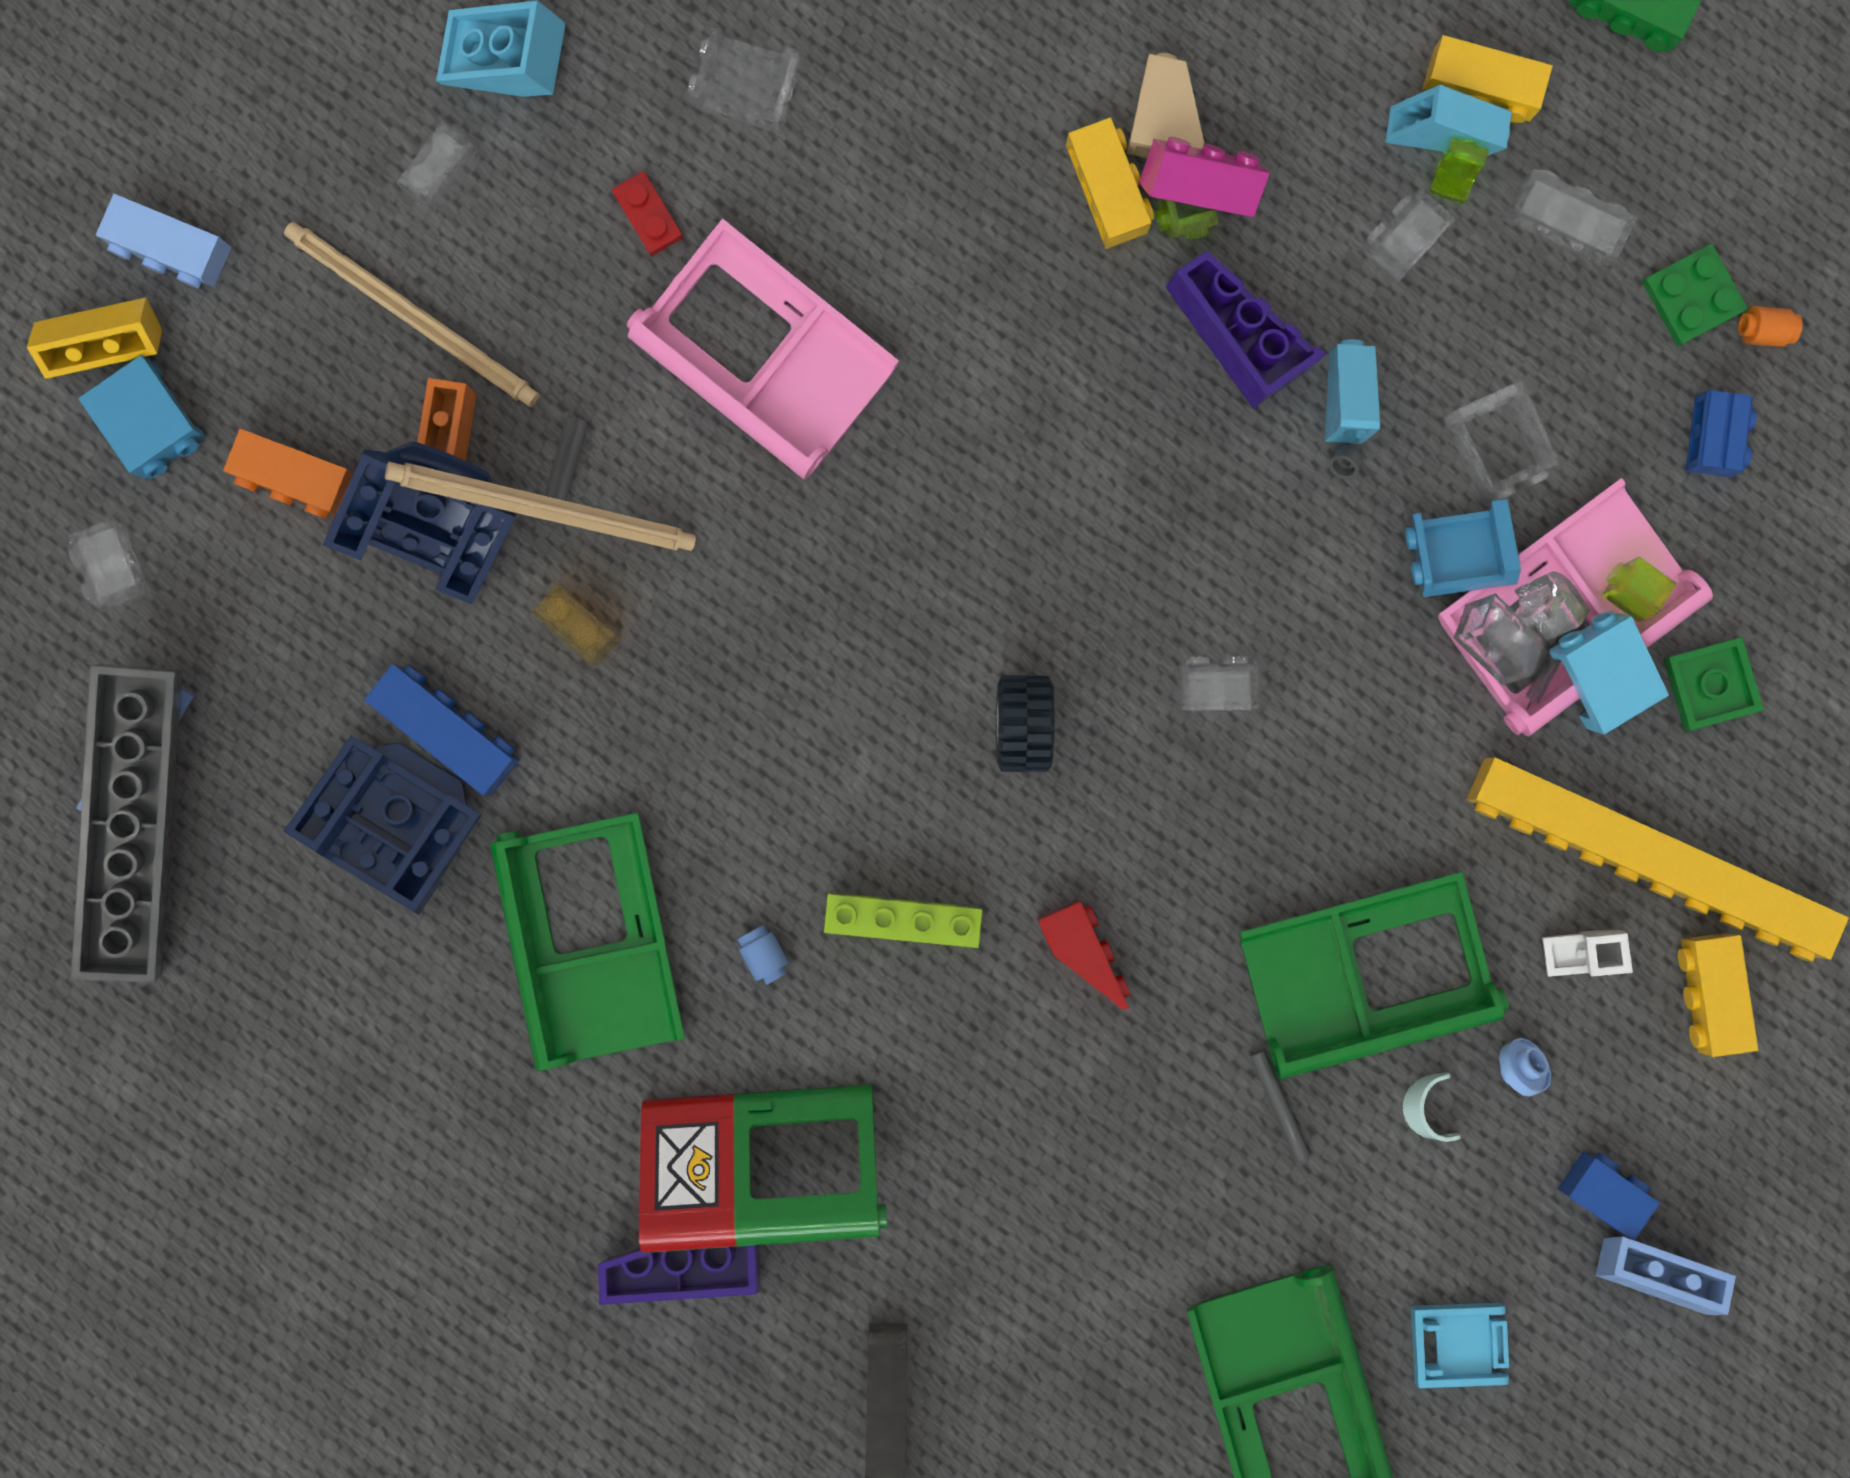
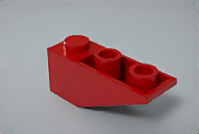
[1037,900,1131,1010]

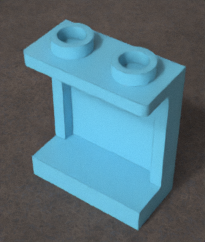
[1549,611,1669,735]

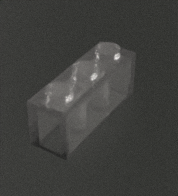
[1504,168,1638,268]

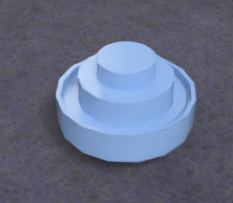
[1499,1038,1551,1097]

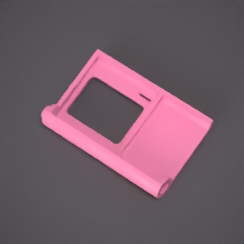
[627,218,899,480]
[1438,478,1713,737]

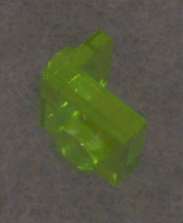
[1430,138,1489,204]
[1156,199,1219,241]

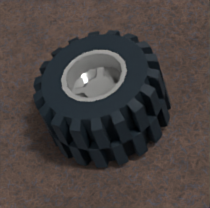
[996,675,1055,772]

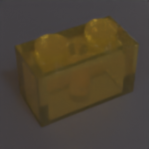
[532,583,621,666]

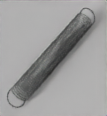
[1526,615,1580,709]

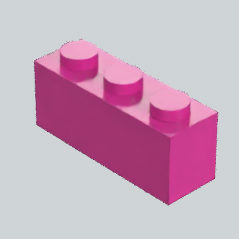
[1139,137,1270,217]

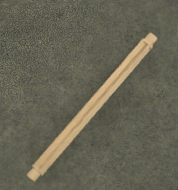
[284,222,540,407]
[385,461,696,551]

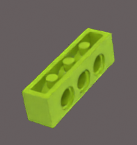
[824,892,982,948]

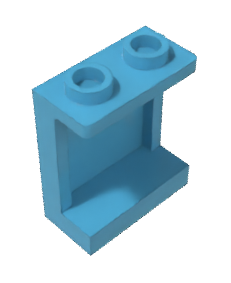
[78,355,206,479]
[1405,499,1521,597]

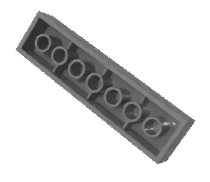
[71,663,183,983]

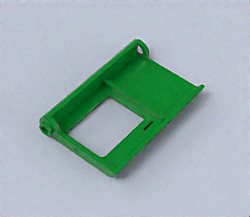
[1239,872,1509,1080]

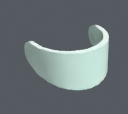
[1403,1072,1461,1142]

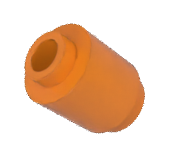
[1738,306,1803,347]

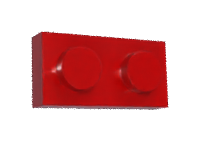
[612,171,683,257]

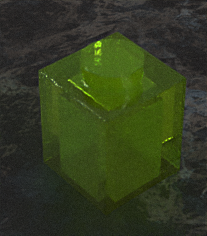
[1602,556,1677,622]

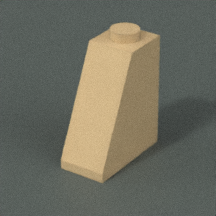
[1126,53,1205,158]

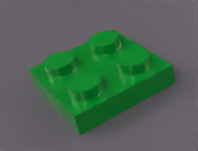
[1641,243,1748,347]
[1663,637,1764,731]

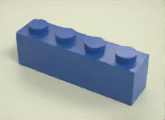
[364,664,520,796]

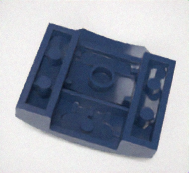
[323,441,516,604]
[283,735,481,915]

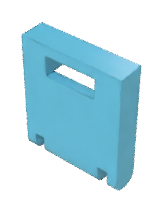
[1411,1303,1509,1388]

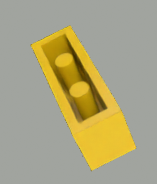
[1422,35,1553,123]
[1066,117,1154,249]
[27,297,162,379]
[1677,933,1759,1057]

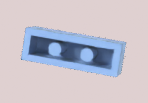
[96,194,232,289]
[1595,1236,1736,1315]

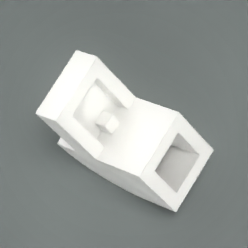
[1542,930,1633,977]

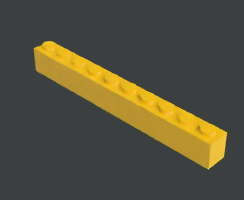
[1466,757,1849,962]

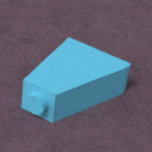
[1385,85,1512,157]
[1325,339,1380,444]

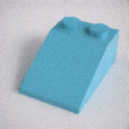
[436,0,566,97]

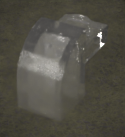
[1510,571,1590,641]

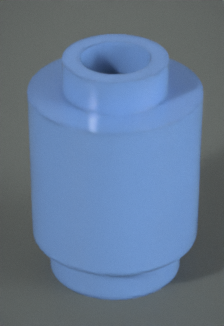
[737,925,789,985]

